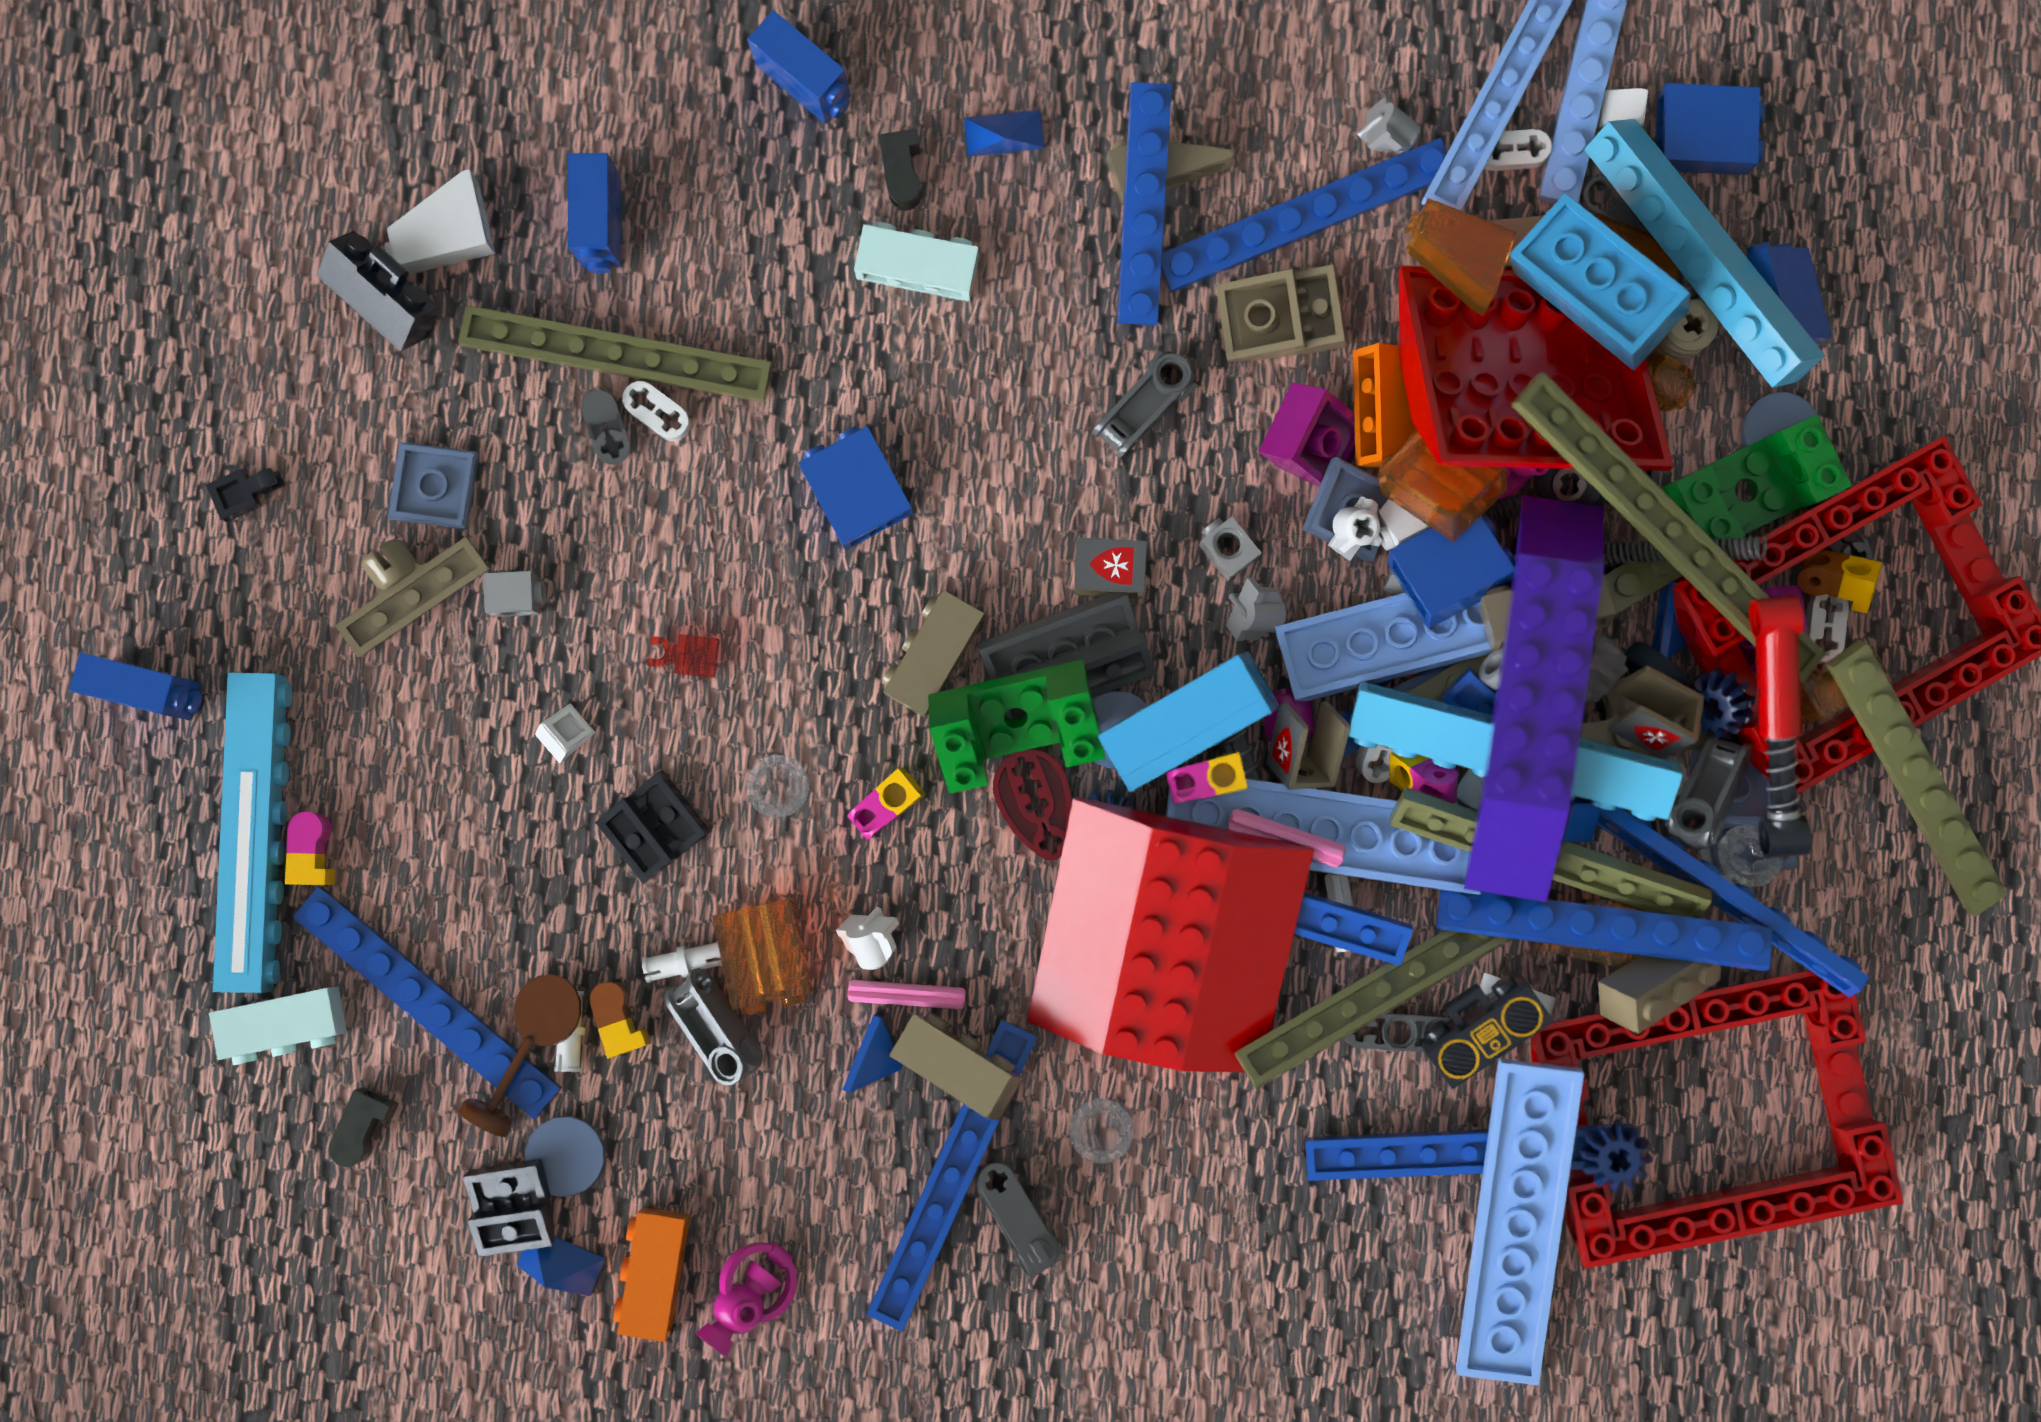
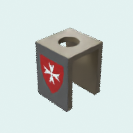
[1074,538,1147,599]
[1608,666,1704,759]
[1266,702,1350,789]

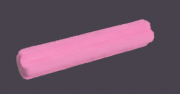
[1227,809,1345,867]
[848,980,966,1009]

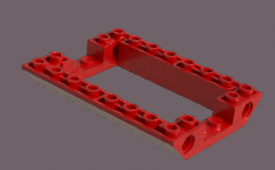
[1672,435,2041,796]
[1531,970,1904,1269]

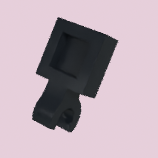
[206,468,285,522]

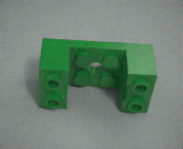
[1660,414,1852,541]
[928,659,1106,794]

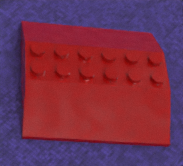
[1398,265,1674,471]
[1027,796,1314,1072]

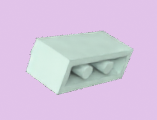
[854,222,979,302]
[209,986,347,1065]

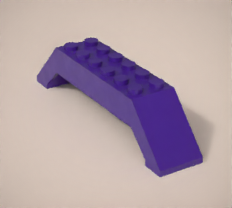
[1463,495,1604,902]

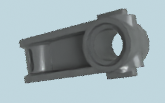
[1092,351,1198,460]
[1665,731,1754,850]
[664,968,763,1085]
[975,1163,1065,1280]

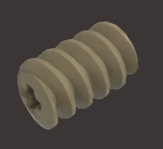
[1651,299,1718,366]

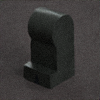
[879,129,922,211]
[329,1088,399,1167]

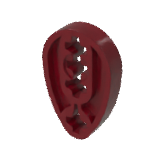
[993,749,1072,861]

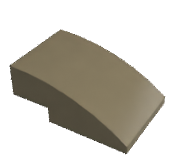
[1216,264,1349,362]

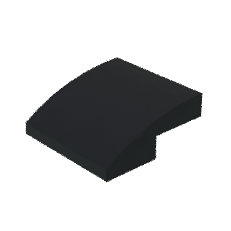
[595,770,711,884]
[463,1159,554,1257]

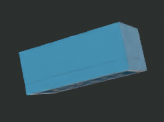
[1509,193,1690,371]
[1098,651,1279,792]

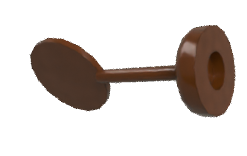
[458,974,581,1137]

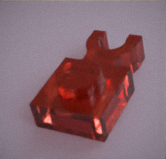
[647,634,720,679]

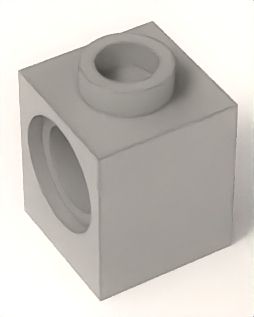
[1199,516,1261,582]
[483,571,546,617]

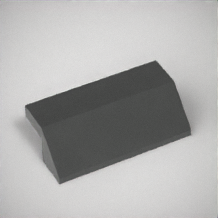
[976,592,1156,720]

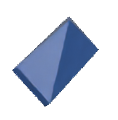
[964,110,1044,157]
[1651,582,1687,659]
[842,1013,903,1093]
[517,1236,607,1296]

